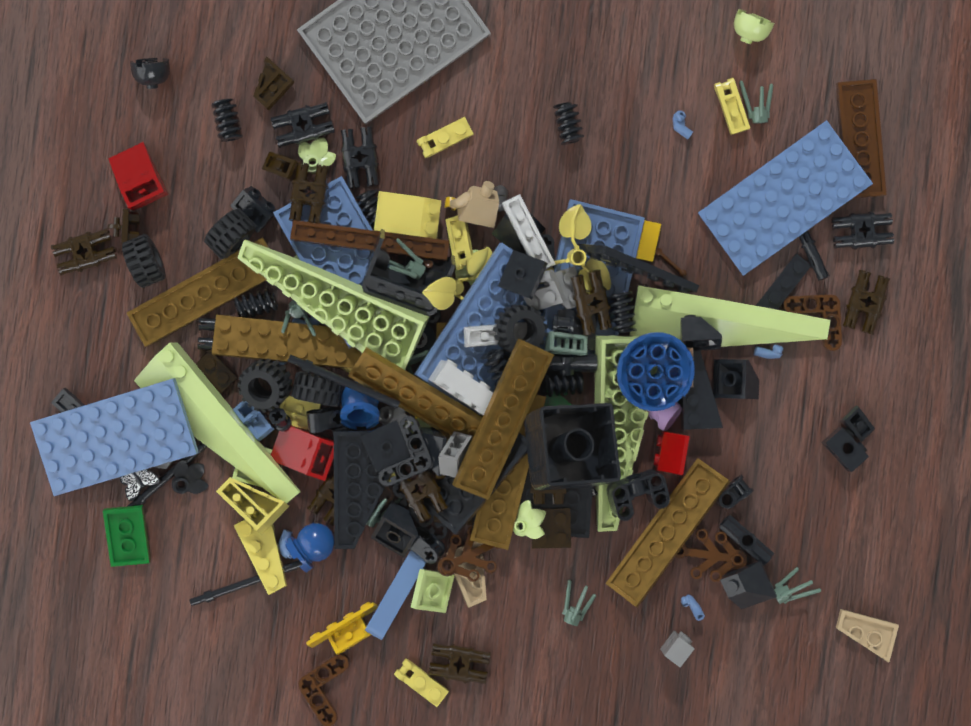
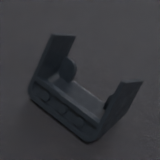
[362,229,456,316]

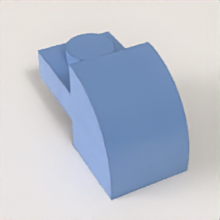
[233,401,274,442]

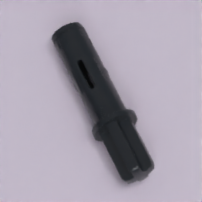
[799,230,830,281]

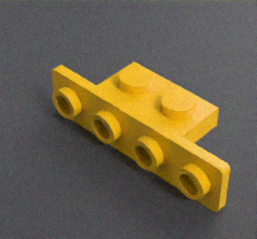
[306,602,378,655]

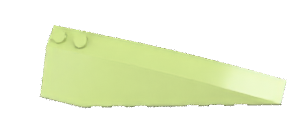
[238,240,429,370]
[629,286,830,347]
[595,335,657,532]
[134,343,301,503]

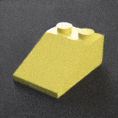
[374,191,441,239]

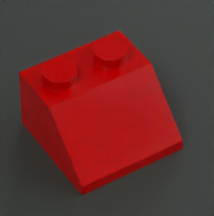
[653,431,690,475]

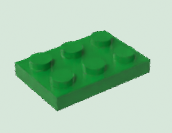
[103,505,151,567]

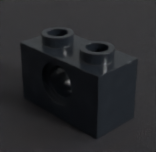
[821,427,869,472]

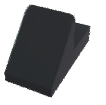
[839,405,875,442]

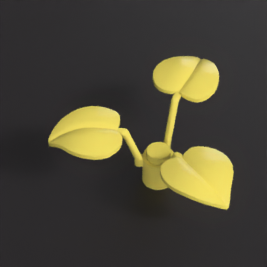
[539,204,611,291]
[422,247,493,310]

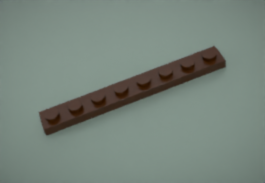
[290,220,449,261]

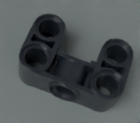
[606,469,670,521]

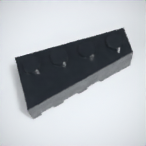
[680,350,723,430]

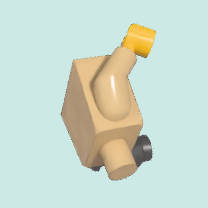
[444,181,508,228]

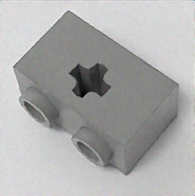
[438,431,473,477]
[660,631,695,667]

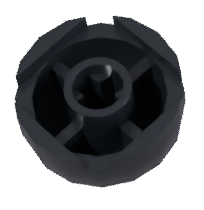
[130,58,170,89]

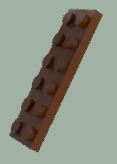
[836,79,887,199]

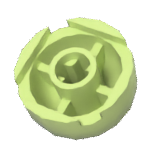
[734,9,775,44]

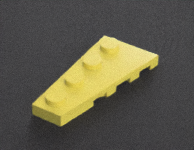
[234,520,287,595]

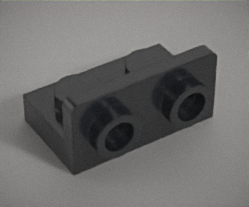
[230,186,277,233]

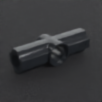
[547,354,597,376]
[719,514,775,566]

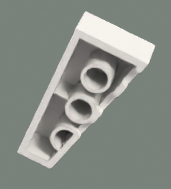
[428,359,493,416]

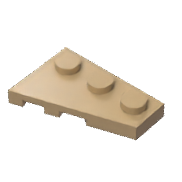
[446,541,487,608]
[836,609,899,662]

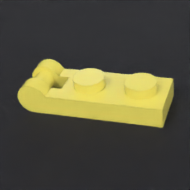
[714,78,750,135]
[417,117,474,158]
[445,215,473,271]
[394,658,449,707]

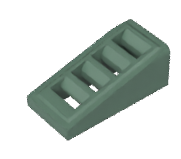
[545,331,588,356]

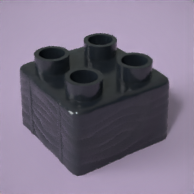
[524,403,621,491]

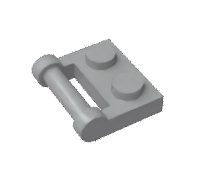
[524,269,566,310]

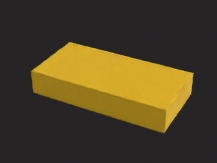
[636,220,661,262]

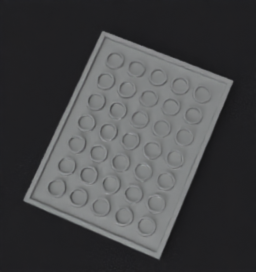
[297,0,491,125]

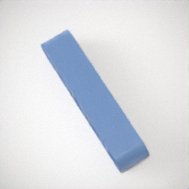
[364,550,430,640]

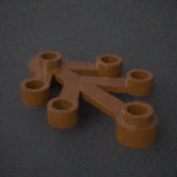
[437,526,501,582]
[675,528,747,582]

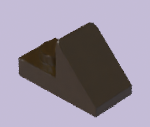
[262,151,297,181]

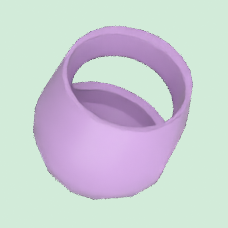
[648,402,682,431]

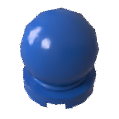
[340,381,380,430]
[285,523,335,573]

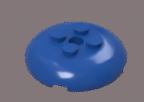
[617,332,695,411]

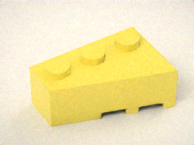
[216,477,289,535]

